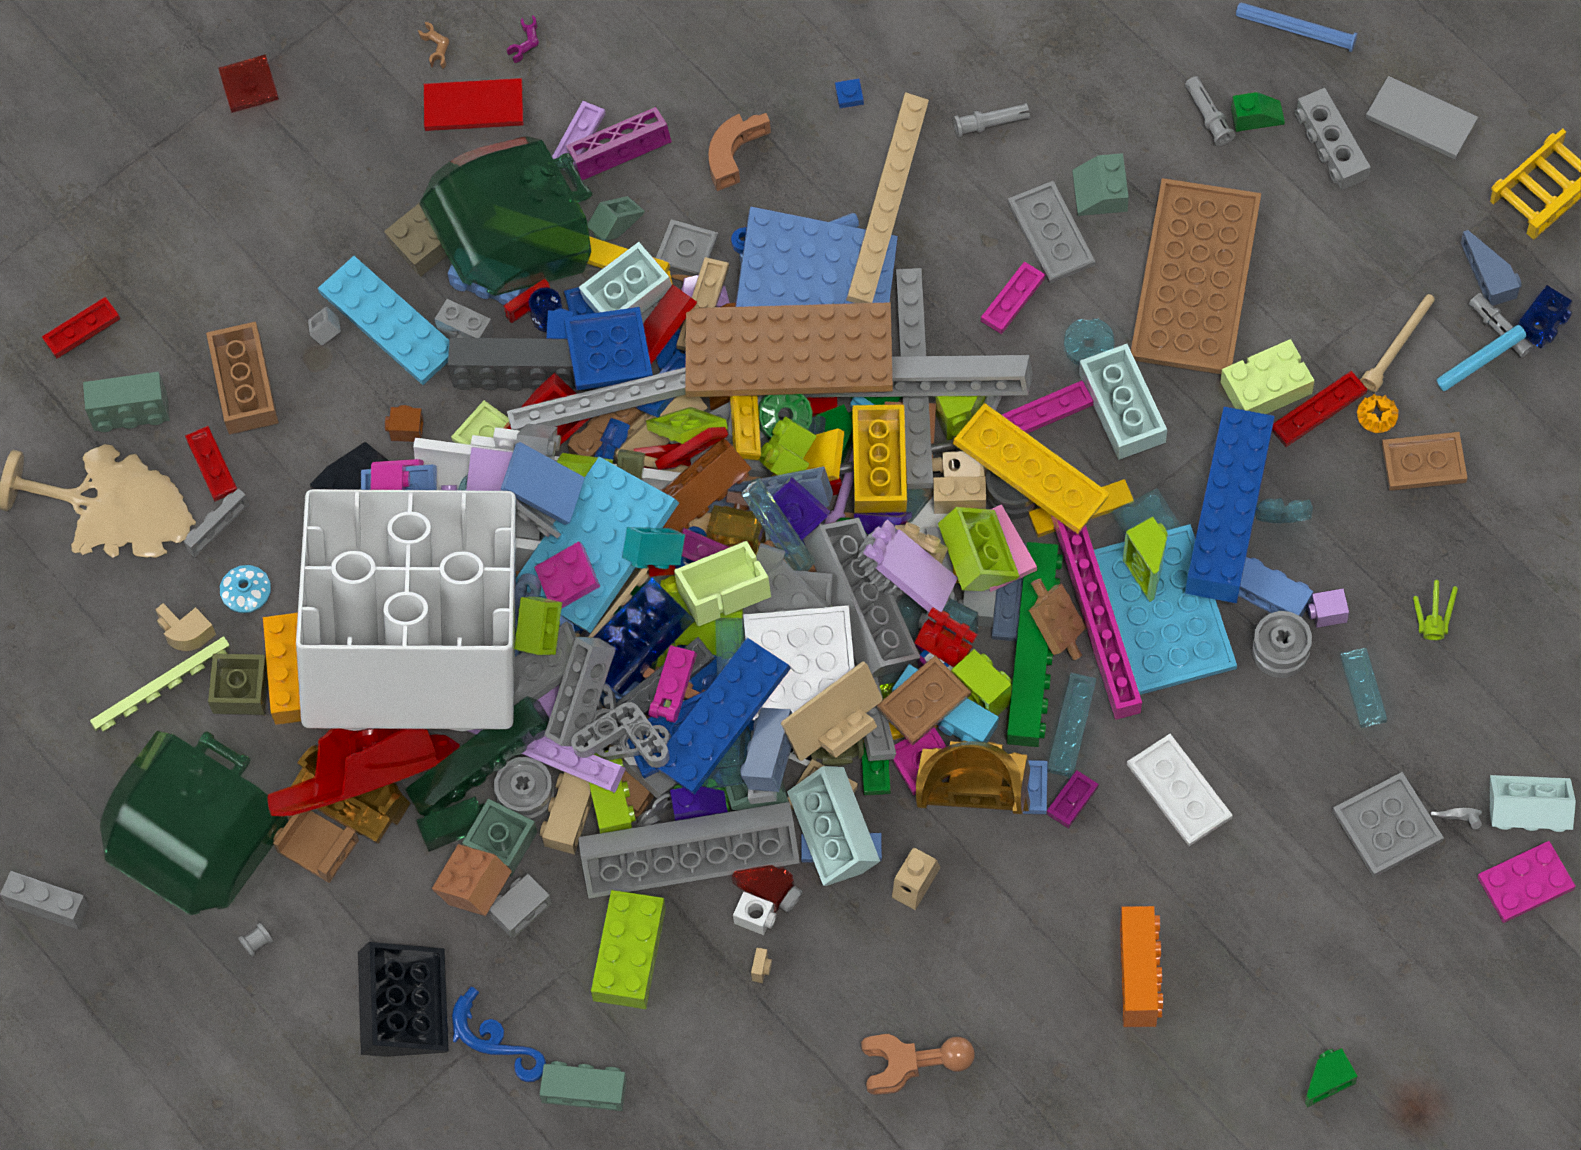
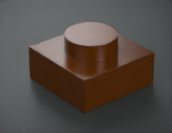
[726,490,760,510]

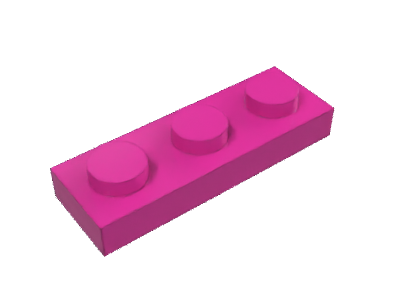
[981,262,1045,334]

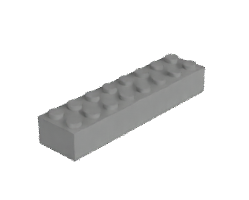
[578,802,800,898]

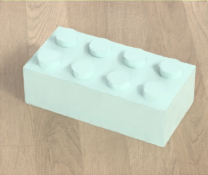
[1079,344,1167,460]

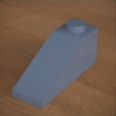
[1461,230,1521,306]

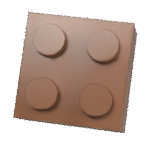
[432,844,512,916]

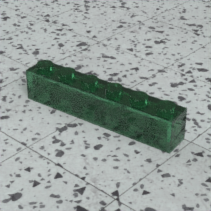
[405,696,550,819]

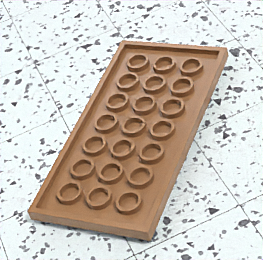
[1131,178,1261,374]
[685,302,893,397]

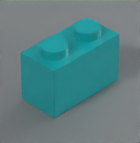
[622,527,685,569]

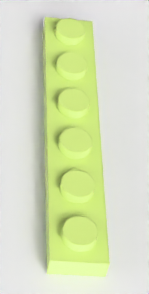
[90,636,229,732]

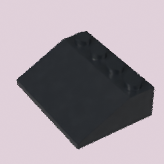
[358,942,449,1057]

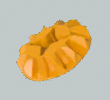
[1357,393,1398,433]

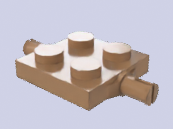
[1029,578,1086,660]

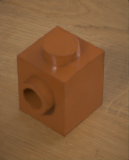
[385,405,424,442]

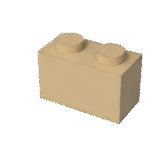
[933,476,986,514]

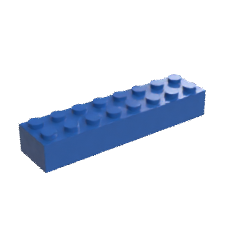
[1185,407,1274,603]

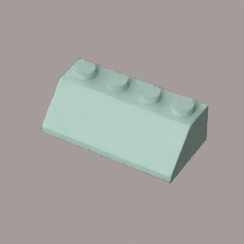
[787,766,880,886]

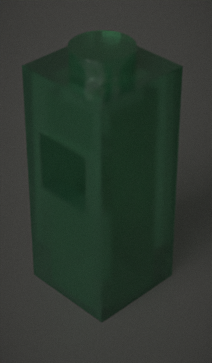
[416,796,484,852]

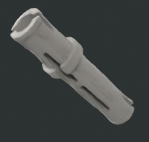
[1469,293,1533,358]

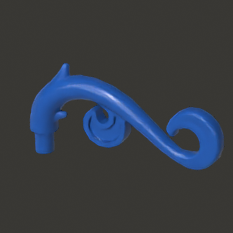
[452,987,546,1082]

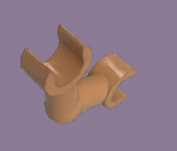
[418,22,449,69]

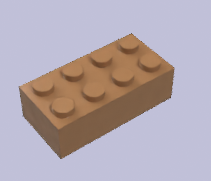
[206,322,279,435]

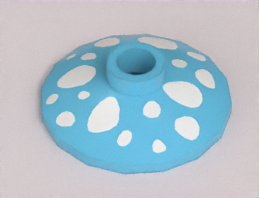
[220,565,271,613]

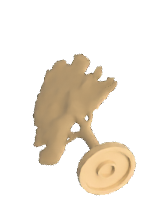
[0,444,196,558]

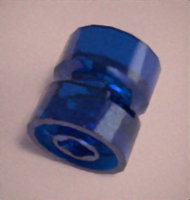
[529,287,563,333]

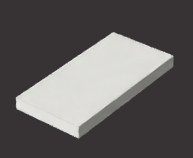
[1127,734,1233,846]

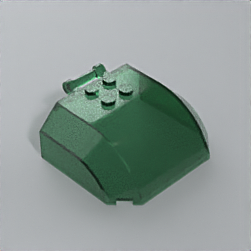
[419,136,593,296]
[100,731,289,915]

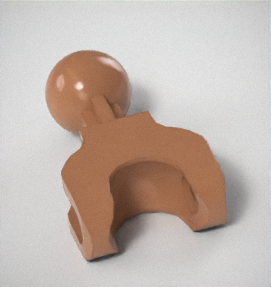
[861,1034,975,1095]

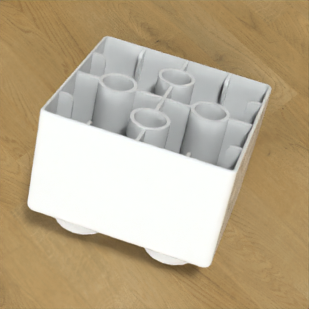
[296,489,516,731]

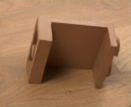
[273,810,359,883]

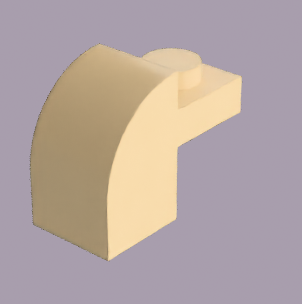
[155,603,216,651]

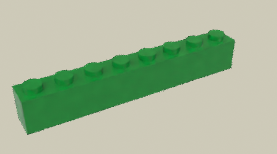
[1007,542,1063,747]

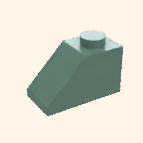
[587,196,645,241]

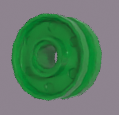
[758,394,813,440]

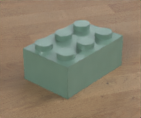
[83,372,170,432]

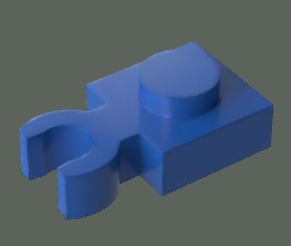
[594,418,630,459]

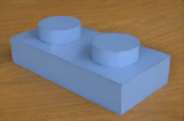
[1023,760,1047,814]

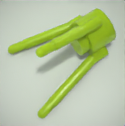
[1413,580,1458,640]

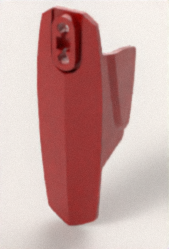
[268,728,460,816]

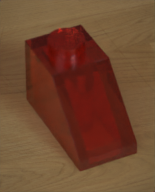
[732,865,795,913]

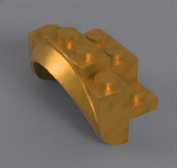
[916,741,1031,814]
[291,745,411,843]

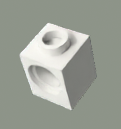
[733,892,777,935]

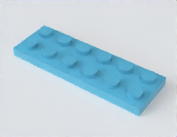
[318,256,449,385]

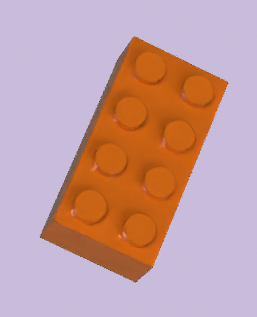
[1120,906,1163,1027]

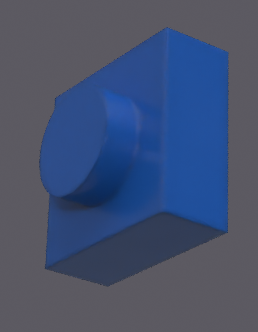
[835,79,864,109]

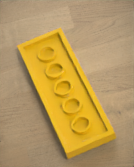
[953,403,1110,534]

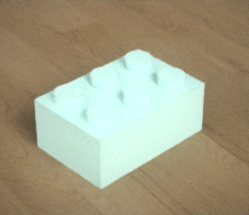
[579,242,672,313]

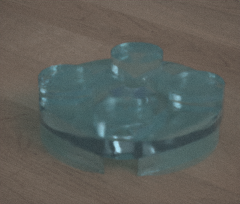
[1064,318,1115,366]

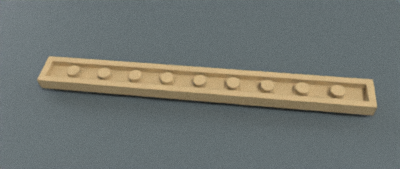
[846,92,929,303]

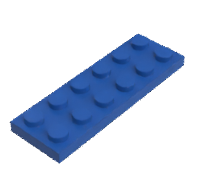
[654,637,791,795]

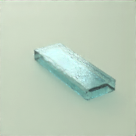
[1340,648,1387,728]

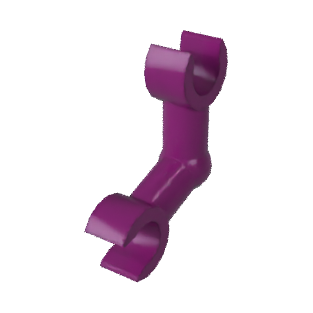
[507,15,539,63]

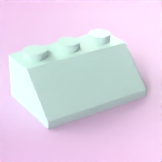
[1490,775,1576,832]

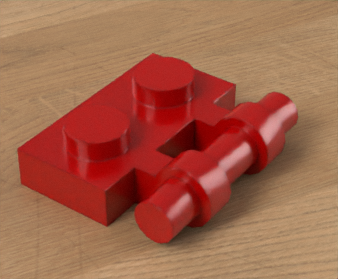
[914,607,978,667]

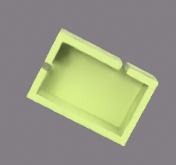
[1220,339,1314,414]
[674,541,771,626]

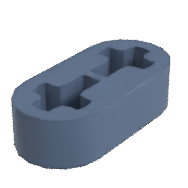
[515,573,541,618]

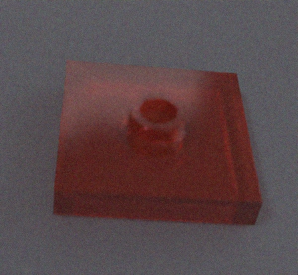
[218,54,279,113]

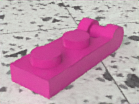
[649,645,697,723]

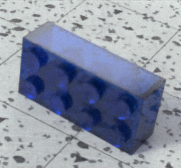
[593,578,695,695]

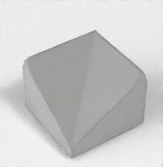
[308,307,341,345]

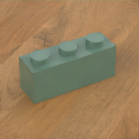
[540,1061,627,1111]

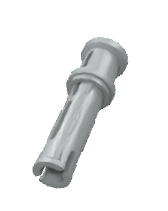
[1185,76,1236,146]
[953,103,1030,138]

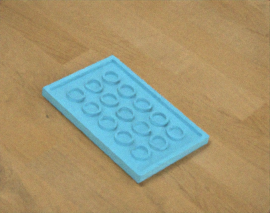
[516,457,679,634]
[1094,524,1237,695]

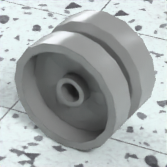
[1252,611,1312,678]
[494,757,555,822]

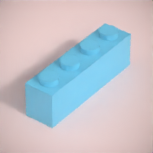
[892,664,999,743]

